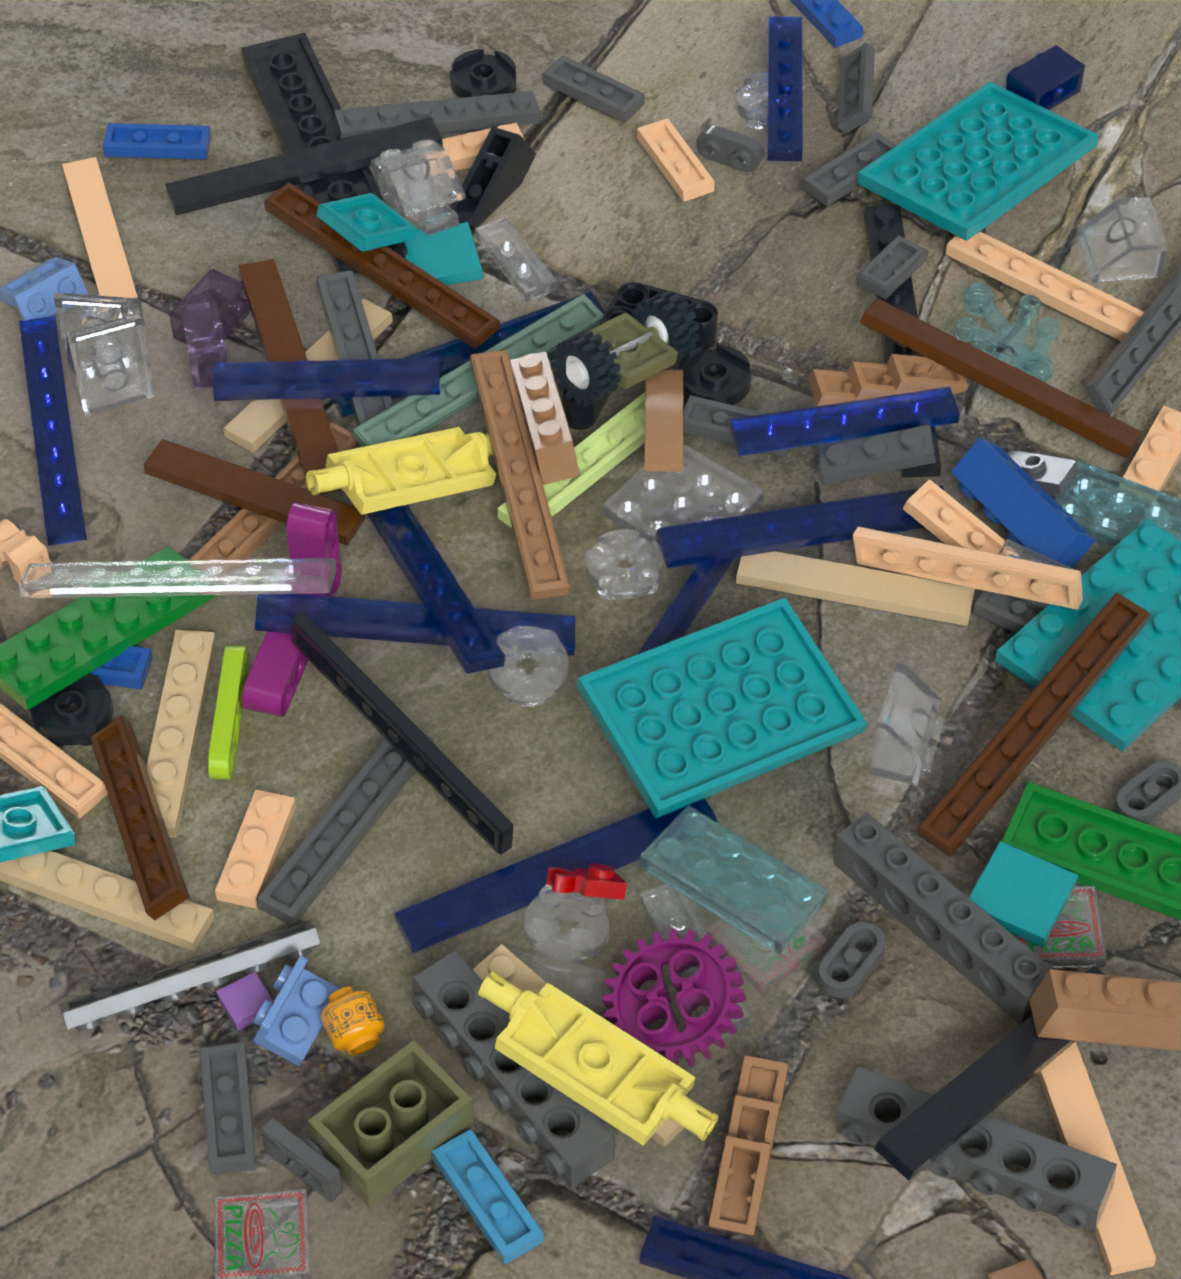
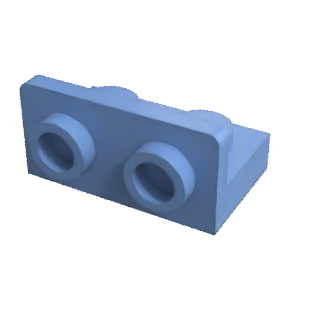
[0,257,87,327]
[253,955,340,1067]

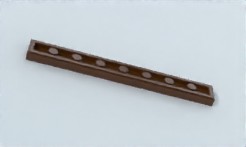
[264,182,500,350]
[238,259,342,495]
[860,298,1142,458]
[916,592,1150,857]

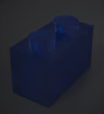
[1006,45,1085,110]

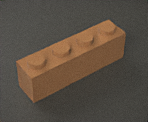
[510,351,580,485]
[1029,969,1181,1051]

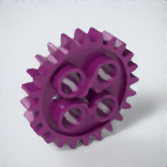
[602,928,746,1067]

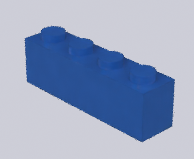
[951,437,1096,569]

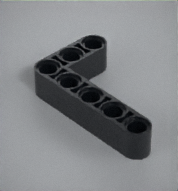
[563,282,718,430]

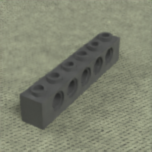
[834,812,1054,1025]
[412,950,615,1188]
[836,1066,1117,1231]

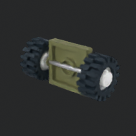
[551,291,700,405]

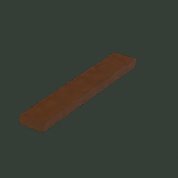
[143,439,365,546]
[90,715,190,920]

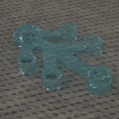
[955,283,1060,383]

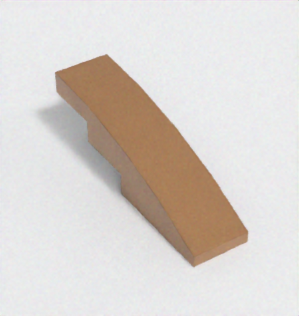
[808,354,968,408]
[644,370,683,472]
[708,1055,789,1237]

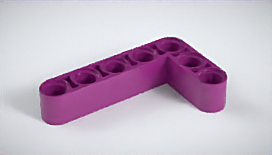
[242,502,342,717]

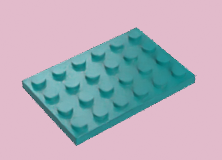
[858,81,1098,241]
[995,519,1181,752]
[576,598,868,819]

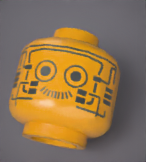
[320,986,385,1056]

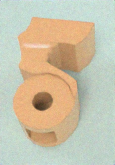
[0,519,54,592]

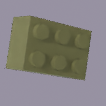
[308,1040,474,1208]

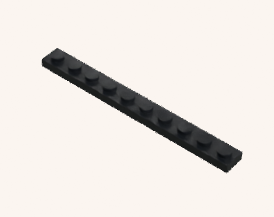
[864,205,942,478]

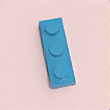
[432,1129,544,1265]

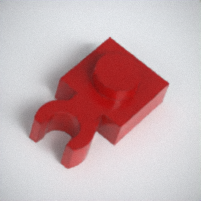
[545,864,627,900]

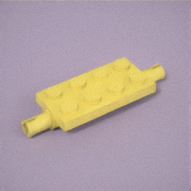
[306,427,496,515]
[478,971,719,1146]

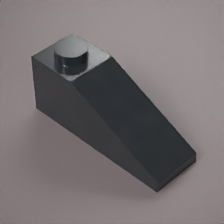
[446,126,536,229]

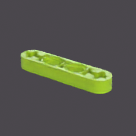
[208,645,249,780]

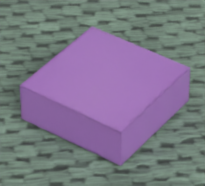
[216,973,274,1031]

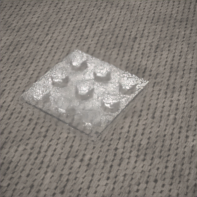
[603,444,764,570]

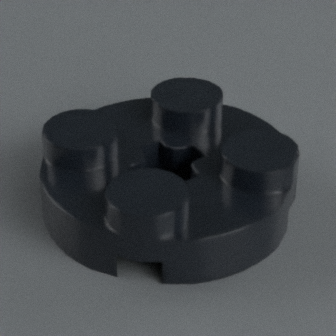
[450,49,516,98]
[679,345,752,405]
[29,673,113,746]

